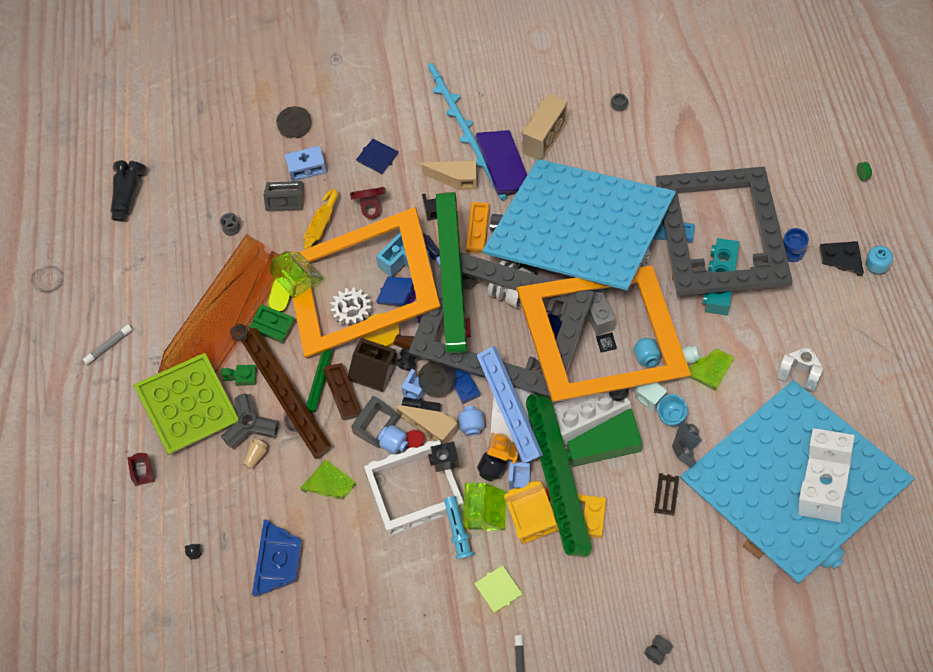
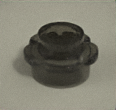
[230,324,249,342]

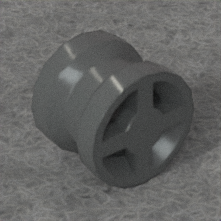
[220,213,241,236]

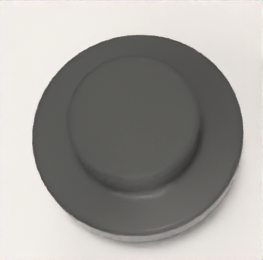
[610,93,628,111]

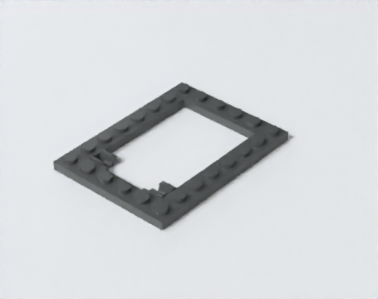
[655,166,793,296]
[408,253,594,399]

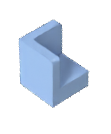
[401,369,430,399]
[509,462,530,490]

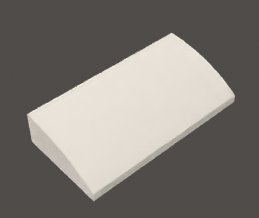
[553,392,632,445]

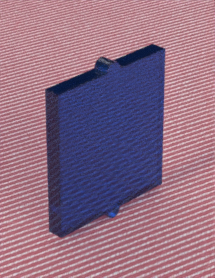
[356,138,399,175]

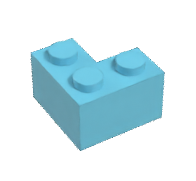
[376,232,431,277]

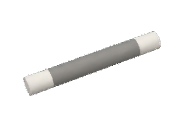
[82,324,132,365]

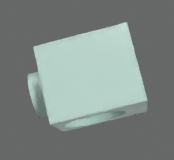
[635,383,667,413]

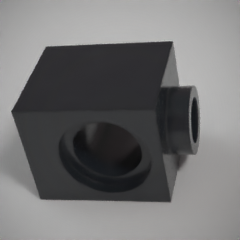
[428,441,459,472]

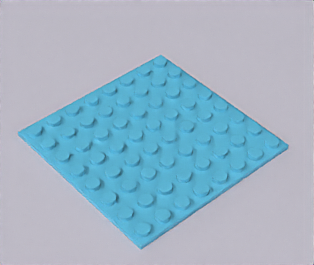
[482,159,676,291]
[680,380,915,584]

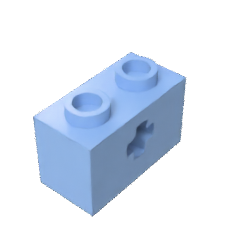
[285,146,327,181]

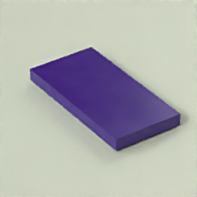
[475,130,527,194]

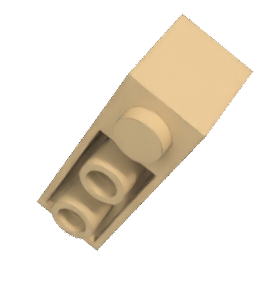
[421,160,477,189]

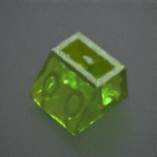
[463,483,506,531]

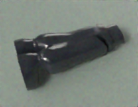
[110,160,147,221]

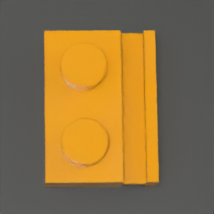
[487,433,518,464]

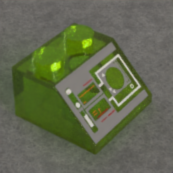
[270,251,323,298]

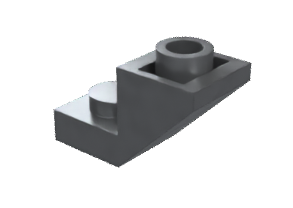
[672,420,702,468]

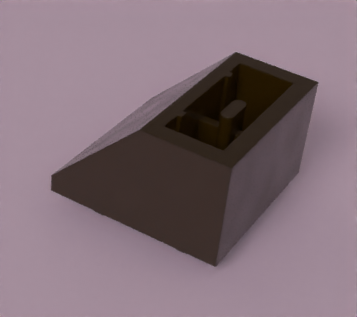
[348,338,398,392]

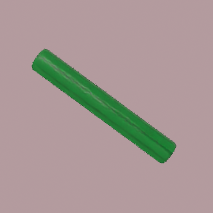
[306,348,334,413]

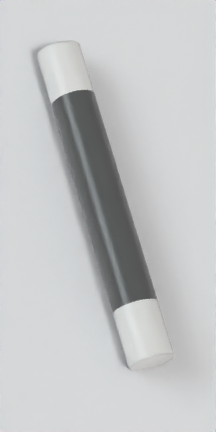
[514,635,525,672]

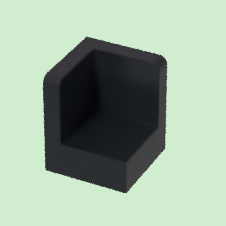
[422,193,437,221]

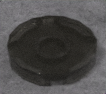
[276,106,312,138]
[418,361,457,398]

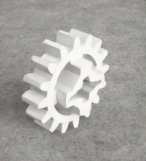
[330,287,372,327]

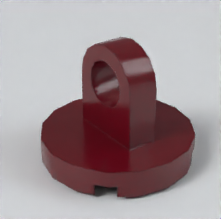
[350,187,387,219]

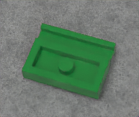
[248,304,296,344]

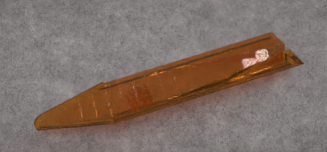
[158,234,290,373]

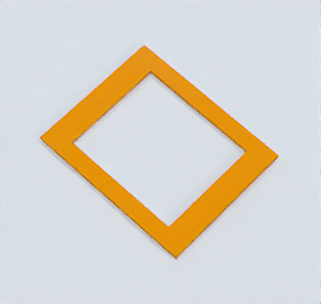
[285,207,441,358]
[516,265,691,402]

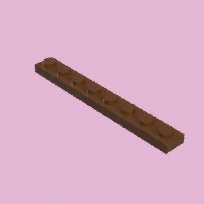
[241,328,331,459]

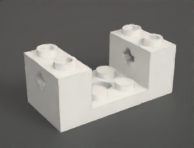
[798,428,855,523]

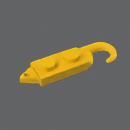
[303,189,338,249]

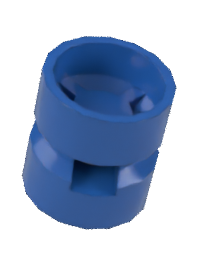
[783,228,809,262]

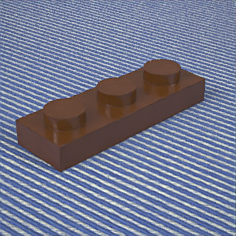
[323,363,361,420]

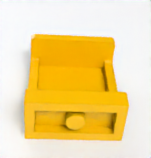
[503,481,559,545]

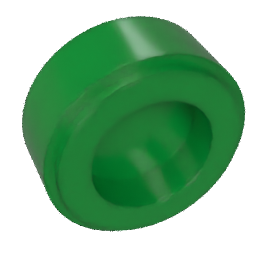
[857,162,872,181]

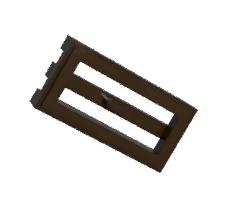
[654,473,679,516]

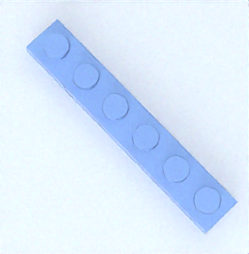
[477,346,543,463]

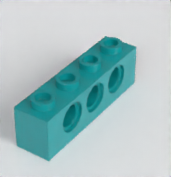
[702,238,740,316]

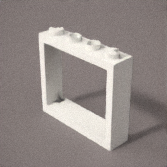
[364,440,464,537]

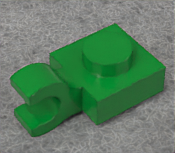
[221,365,256,386]

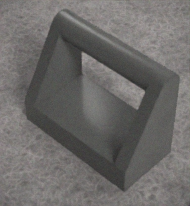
[264,181,303,211]
[351,396,400,448]

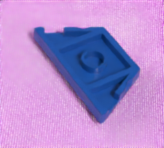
[252,519,302,597]

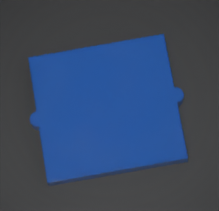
[376,277,414,306]

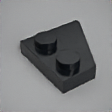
[819,241,864,276]

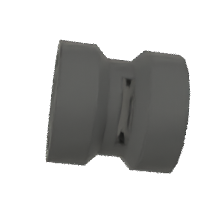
[644,635,673,665]

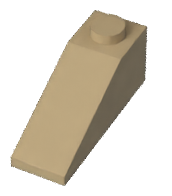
[396,405,458,444]

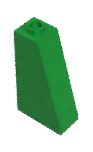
[565,408,642,467]

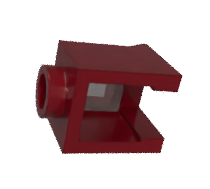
[127,453,155,486]

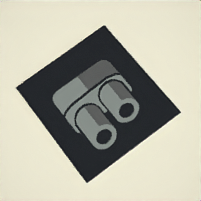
[596,333,617,353]

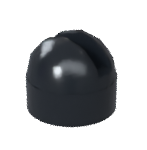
[184,544,201,560]

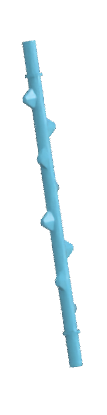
[428,63,507,201]

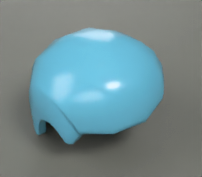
[657,394,689,427]

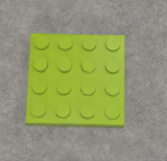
[133,353,238,455]

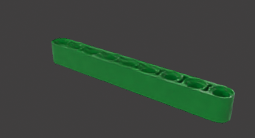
[436,192,467,354]
[526,394,592,557]

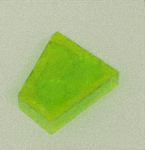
[689,349,734,391]
[300,459,356,500]

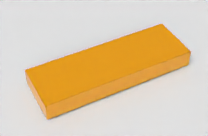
[466,202,490,254]

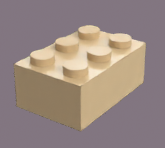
[521,93,568,160]

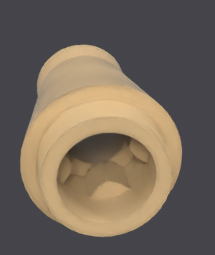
[242,438,268,469]

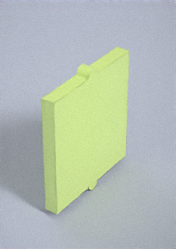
[474,565,523,614]

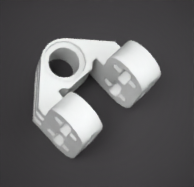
[777,348,823,392]

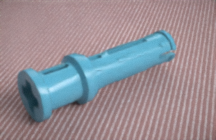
[443,496,474,559]

